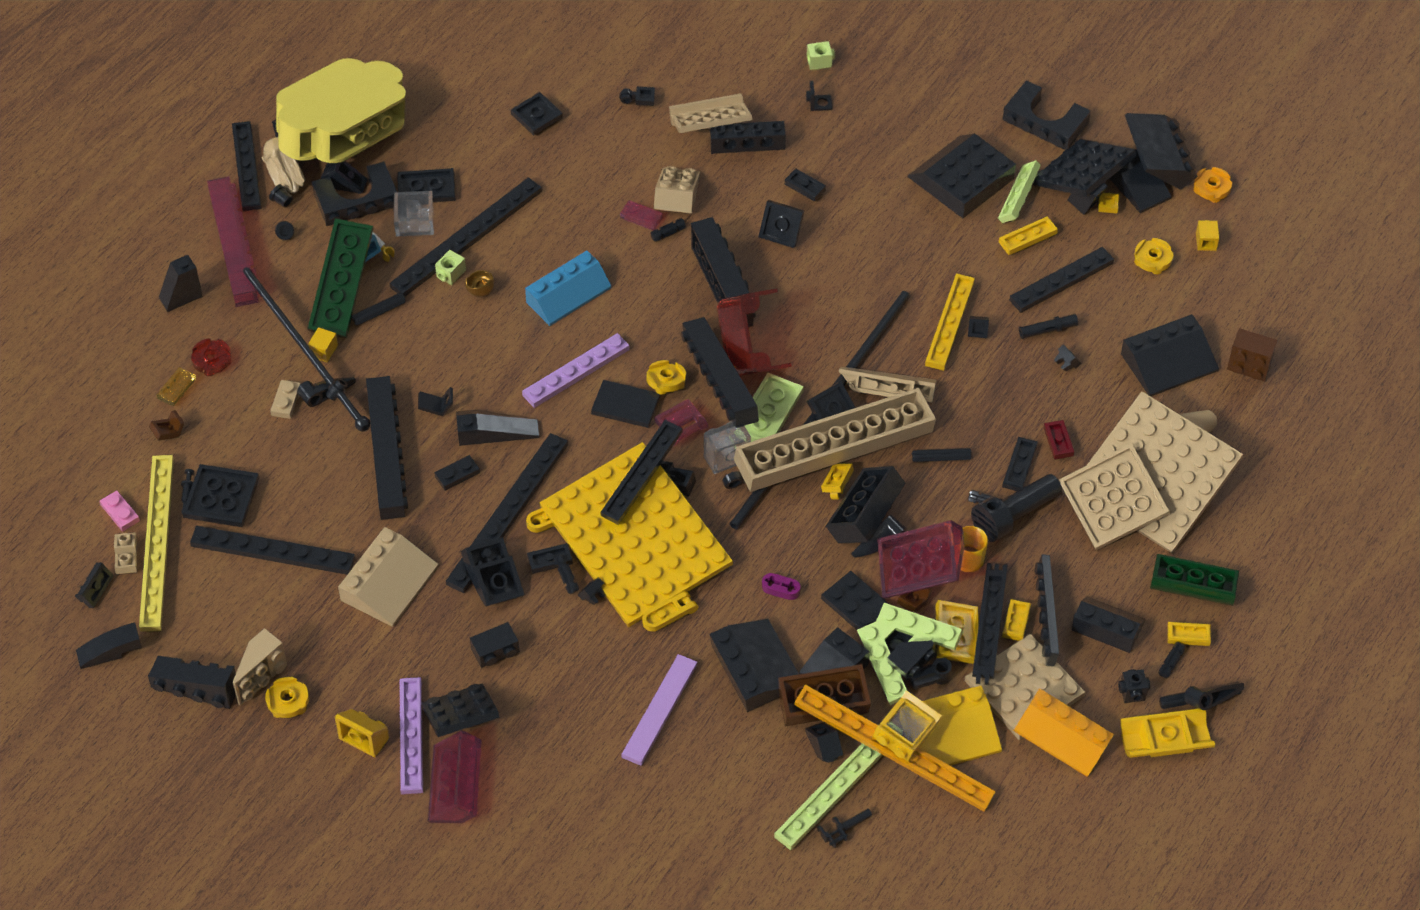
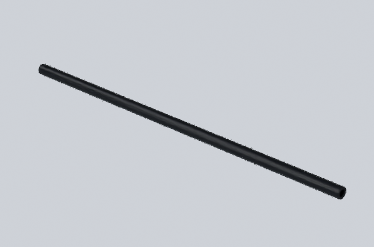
[730,291,910,530]

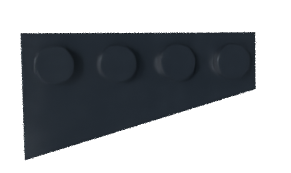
[148,656,236,709]

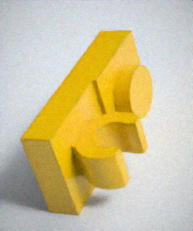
[821,464,854,500]

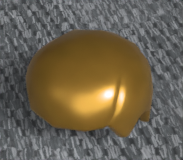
[465,270,494,297]

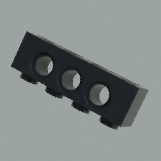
[710,121,786,154]

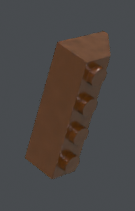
[778,664,871,726]

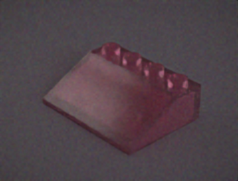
[878,520,964,599]

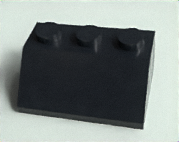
[1071,596,1145,653]

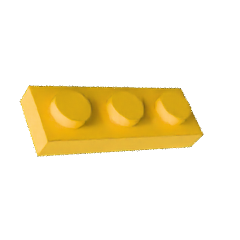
[999,216,1058,255]

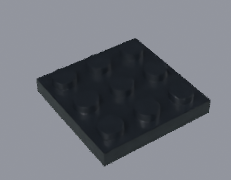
[182,464,259,527]
[422,683,500,737]

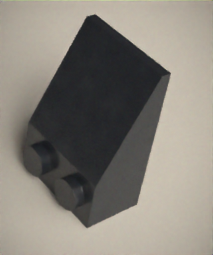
[1109,149,1171,213]
[799,627,869,674]

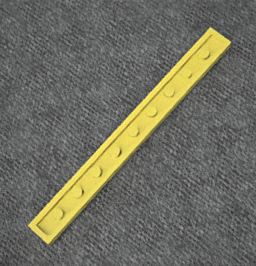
[139,455,174,632]

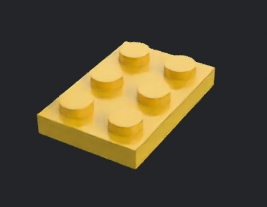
[936,600,979,664]

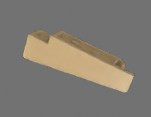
[839,367,937,403]

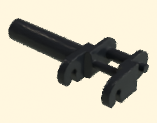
[817,808,872,848]

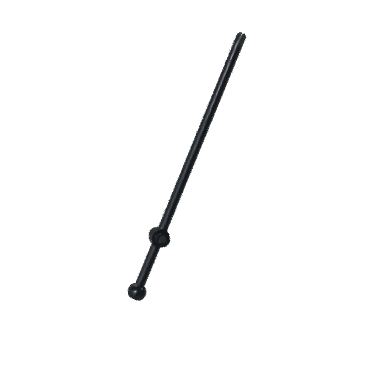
[243,267,370,432]

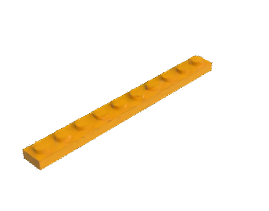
[794,684,996,812]

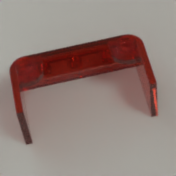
[717,288,792,376]

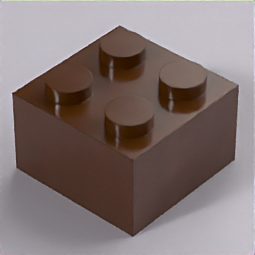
[1227,328,1277,381]

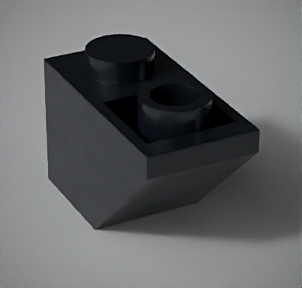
[887,641,936,679]

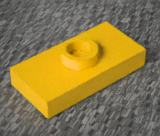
[1002,599,1031,641]
[1167,622,1211,646]

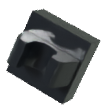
[968,316,989,338]
[1054,344,1082,371]
[577,577,605,605]

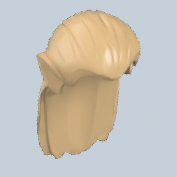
[261,137,305,195]

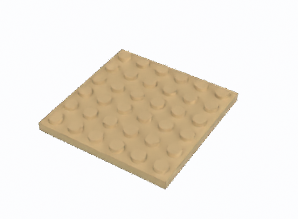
[1087,391,1243,554]

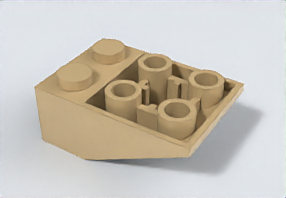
[654,166,700,213]
[233,628,287,706]

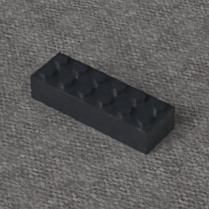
[691,217,756,332]

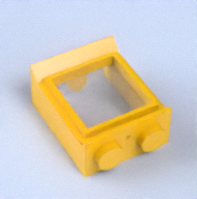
[873,690,942,762]

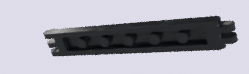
[972,563,1008,685]

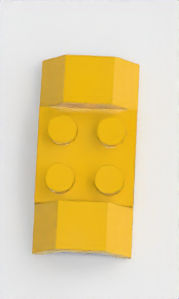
[1120,709,1215,758]

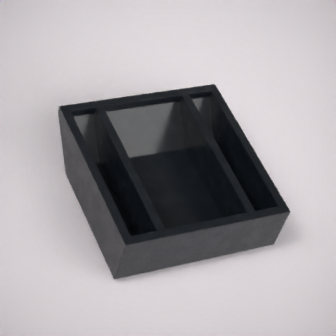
[908,133,1016,219]

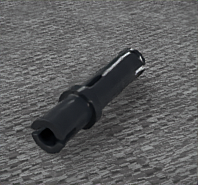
[1019,314,1078,339]

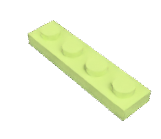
[998,160,1041,223]

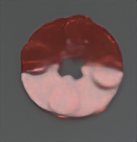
[191,338,231,376]

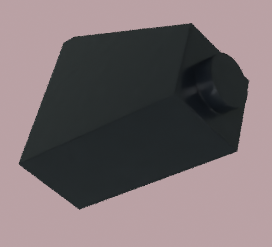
[159,255,203,312]

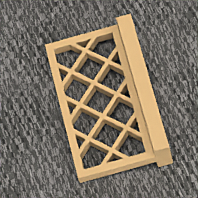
[669,94,752,133]

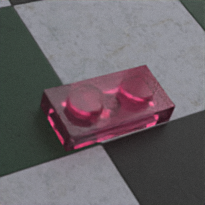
[620,200,663,230]

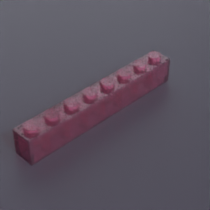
[207,176,259,307]

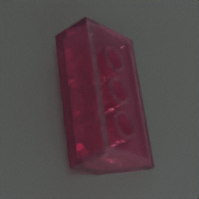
[428,730,482,823]

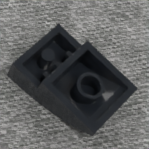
[460,538,524,607]

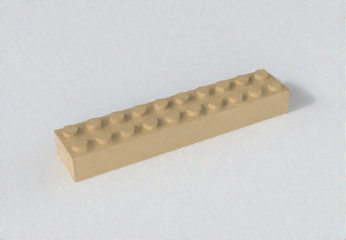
[734,388,936,492]

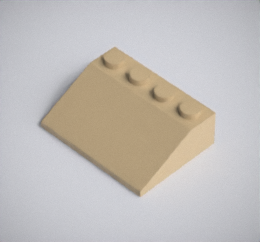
[338,527,438,627]

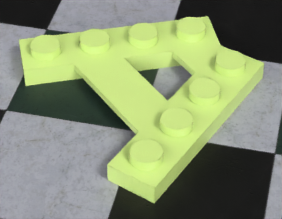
[857,603,963,705]

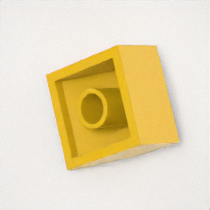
[335,709,389,758]

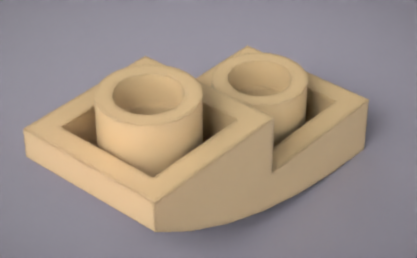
[114,533,137,574]

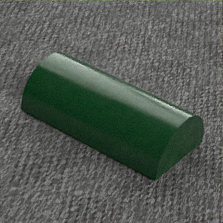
[1150,554,1239,606]

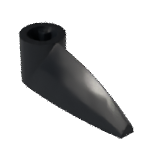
[297,377,356,407]
[851,515,907,558]
[1184,683,1244,711]

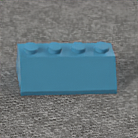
[525,251,611,326]

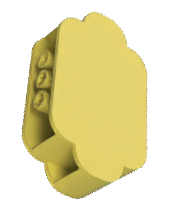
[276,58,406,163]

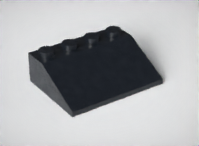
[1125,113,1198,190]
[1121,314,1219,397]
[709,619,799,712]

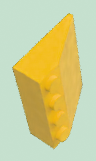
[899,685,1002,766]

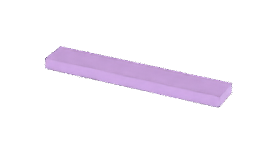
[622,654,697,766]
[400,677,423,794]

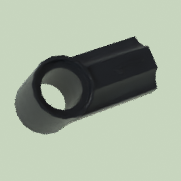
[910,658,952,690]

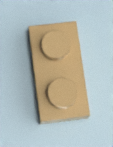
[270,380,300,419]

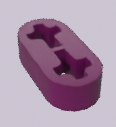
[762,573,800,600]

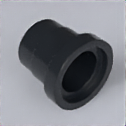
[269,184,293,208]

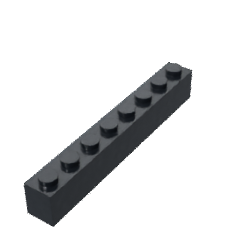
[680,317,759,428]
[366,376,408,520]

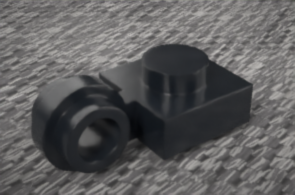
[619,86,655,106]

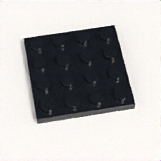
[1033,139,1137,197]

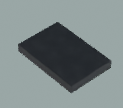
[397,168,456,203]
[591,380,660,428]

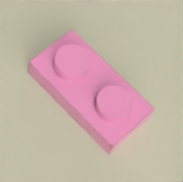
[100,491,140,532]

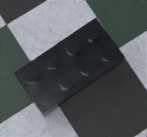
[826,466,906,543]

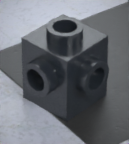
[1118,669,1150,703]

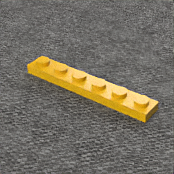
[925,273,975,371]

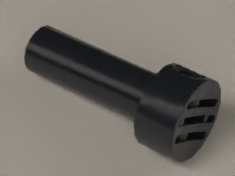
[971,474,1062,542]

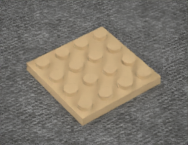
[1059,443,1170,551]
[965,634,1085,740]

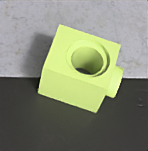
[807,41,835,70]
[435,250,466,285]

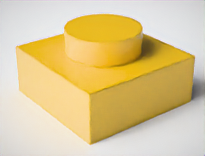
[1098,193,1119,213]

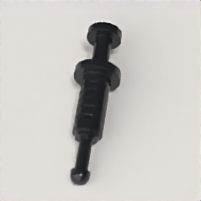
[181,469,195,513]

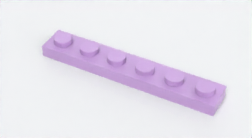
[522,333,629,408]

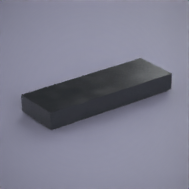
[1002,437,1038,491]

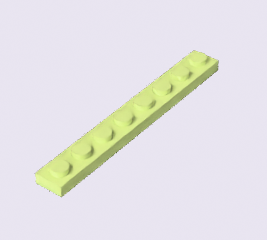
[774,722,903,850]

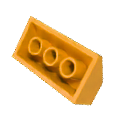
[1013,688,1114,777]

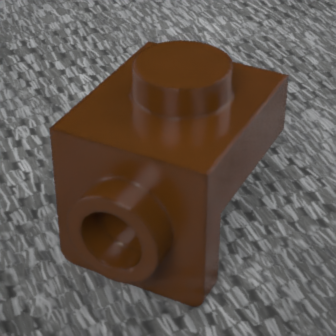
[149,410,184,441]
[896,579,932,613]

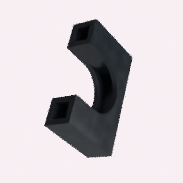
[1003,80,1091,150]
[312,162,399,226]

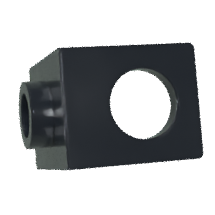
[806,81,832,111]
[418,387,453,416]

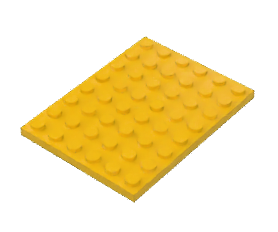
[539,442,733,628]

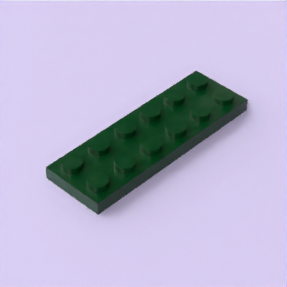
[307,219,374,338]

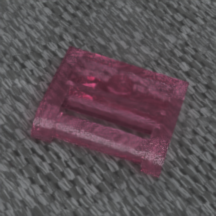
[655,399,708,446]

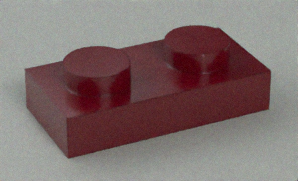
[1043,420,1074,460]

